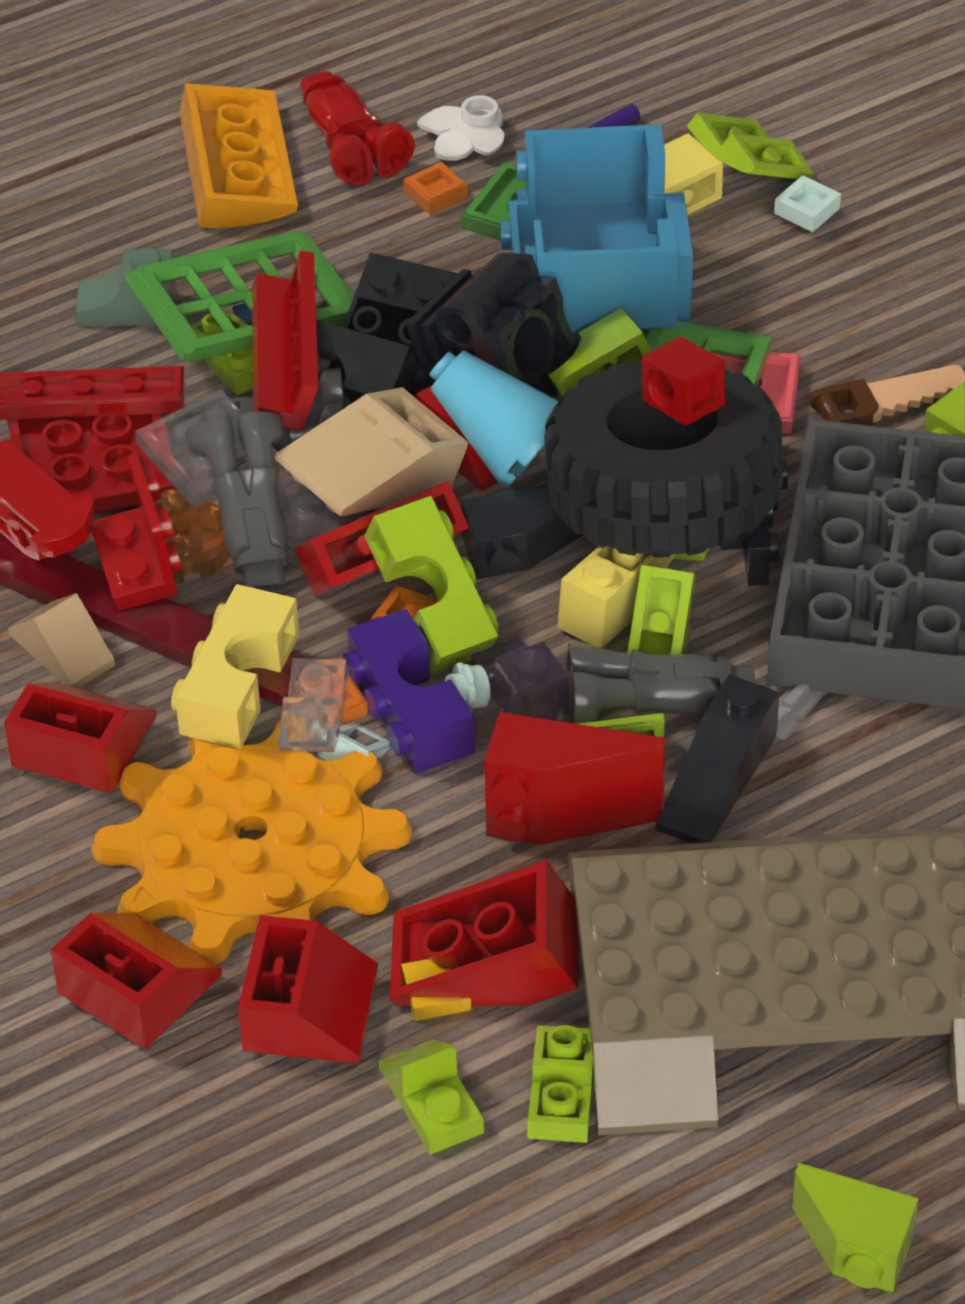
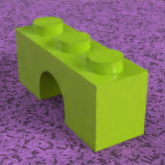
[364,496,498,676]

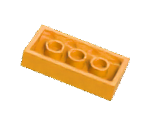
[179,83,298,228]

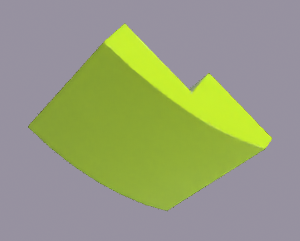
[686,112,814,179]

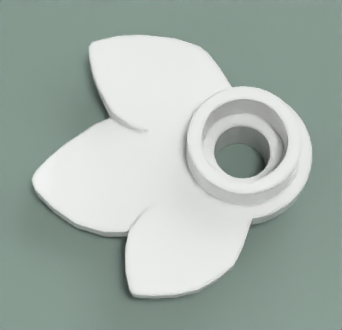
[417,95,505,161]

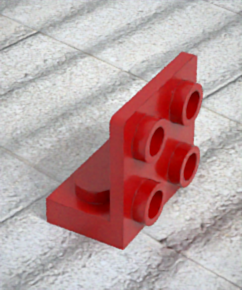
[91,453,182,612]

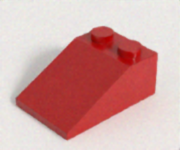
[484,712,666,845]
[389,860,578,1006]

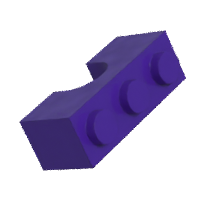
[343,609,475,774]

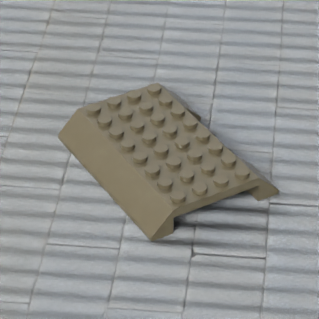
[567,825,965,1135]

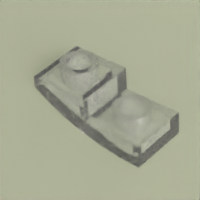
[279,658,349,752]

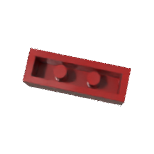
[294,480,470,596]

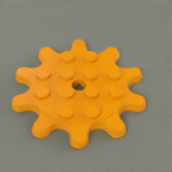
[91,716,413,964]

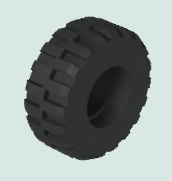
[544,359,783,558]

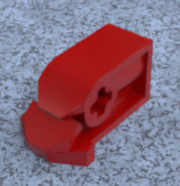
[0,438,95,560]

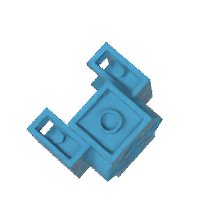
[500,124,693,344]

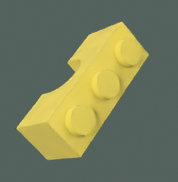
[171,584,300,749]

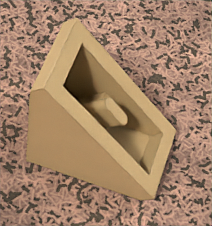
[8,593,115,688]

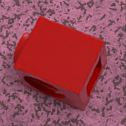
[641,336,725,426]

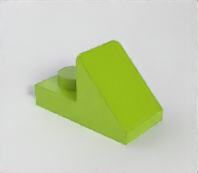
[627,565,696,655]
[379,1039,484,1155]

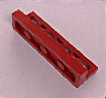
[251,250,318,431]

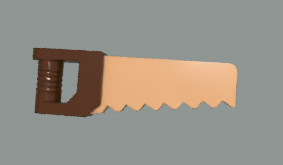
[808,365,965,426]

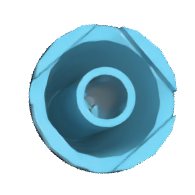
[429,350,558,489]

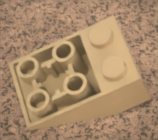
[275,387,469,516]

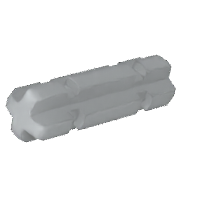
[776,684,822,740]

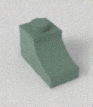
[76,248,177,326]

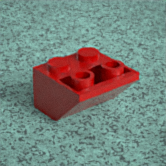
[4,682,157,794]
[50,913,222,1049]
[238,915,378,1063]

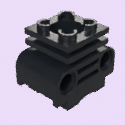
[405,252,579,397]

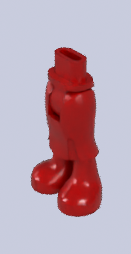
[300,71,415,186]

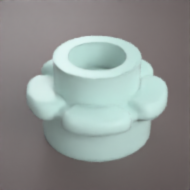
[445,662,490,712]

